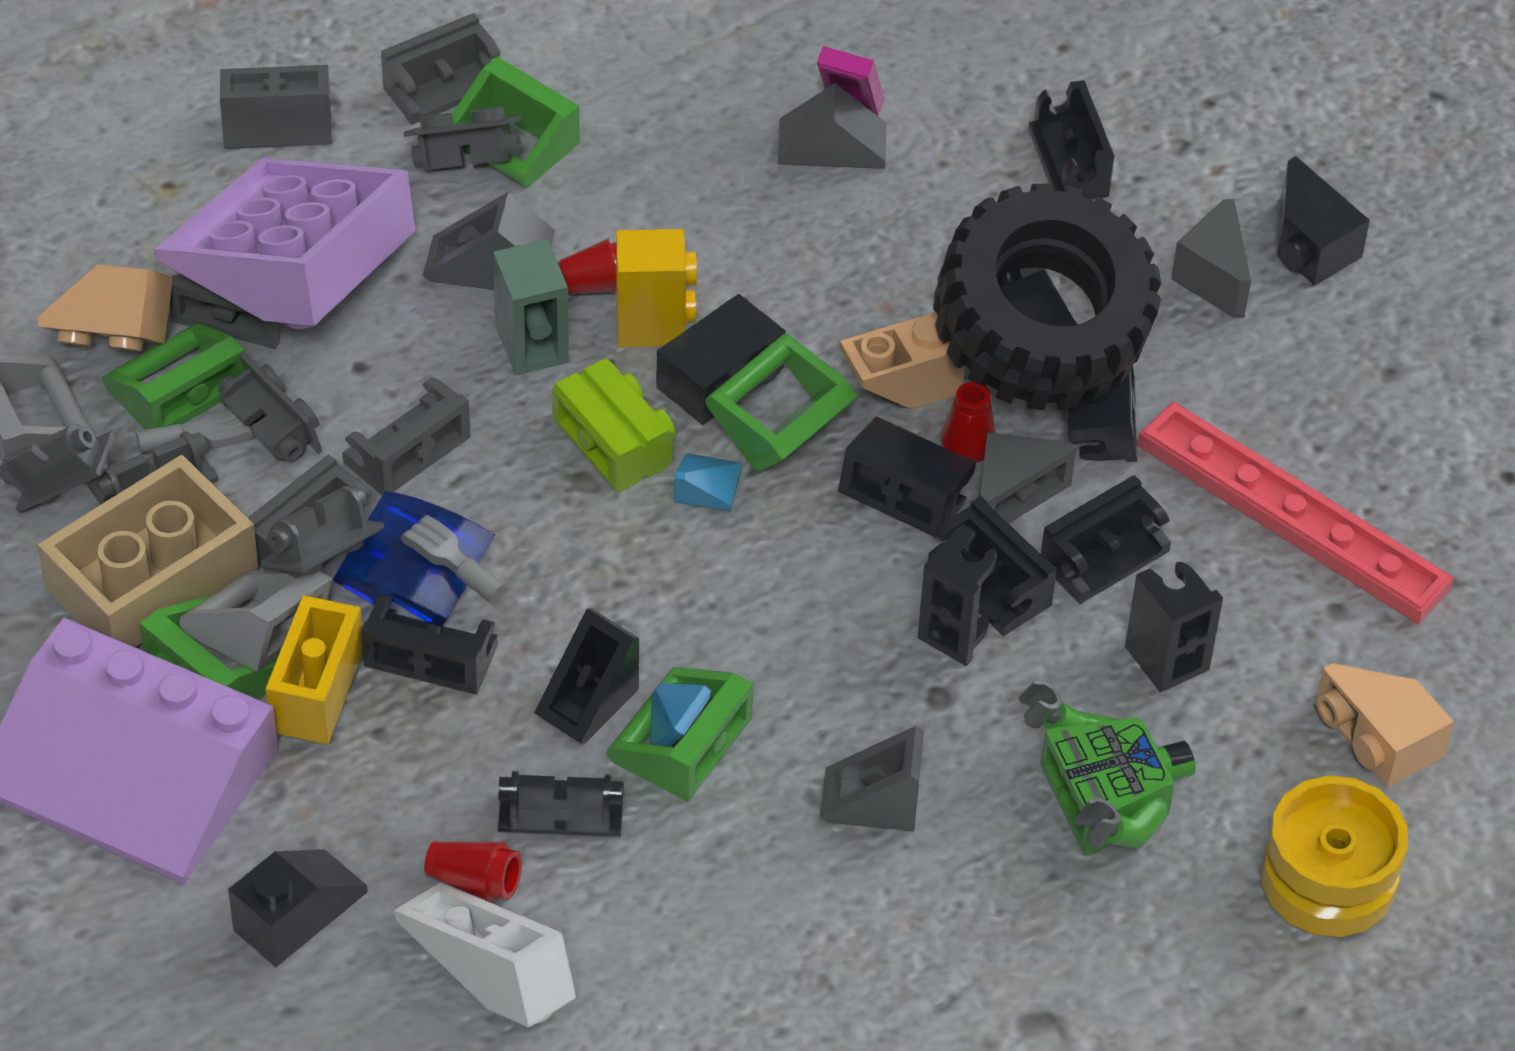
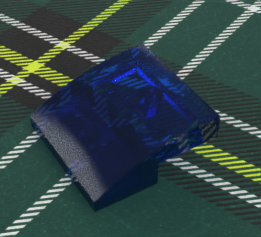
[332,491,496,626]

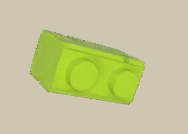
[552,358,676,493]

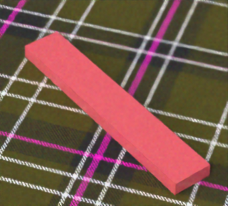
[1137,401,1454,624]

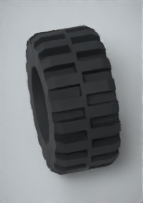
[933,183,1161,410]

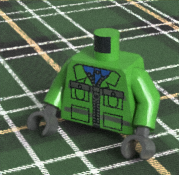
[1019,679,1196,856]

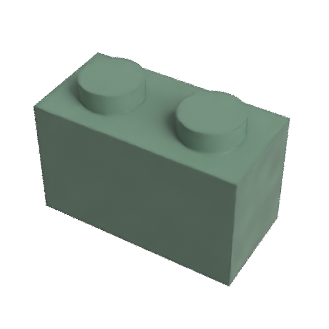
[493,239,569,375]

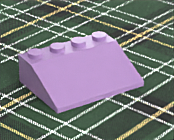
[154,158,416,329]
[0,617,278,884]

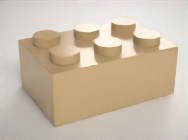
[37,454,258,647]

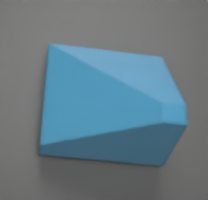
[674,453,742,512]
[650,683,711,747]

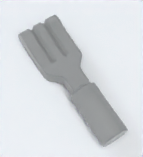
[136,410,253,454]
[401,515,506,604]

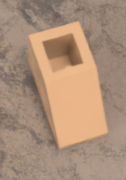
[37,264,173,352]
[839,312,965,409]
[1315,663,1454,787]

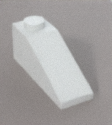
[394,882,576,1028]

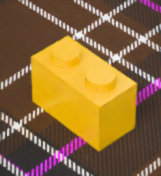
[616,229,697,347]
[265,595,363,745]

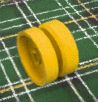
[1261,775,1408,938]

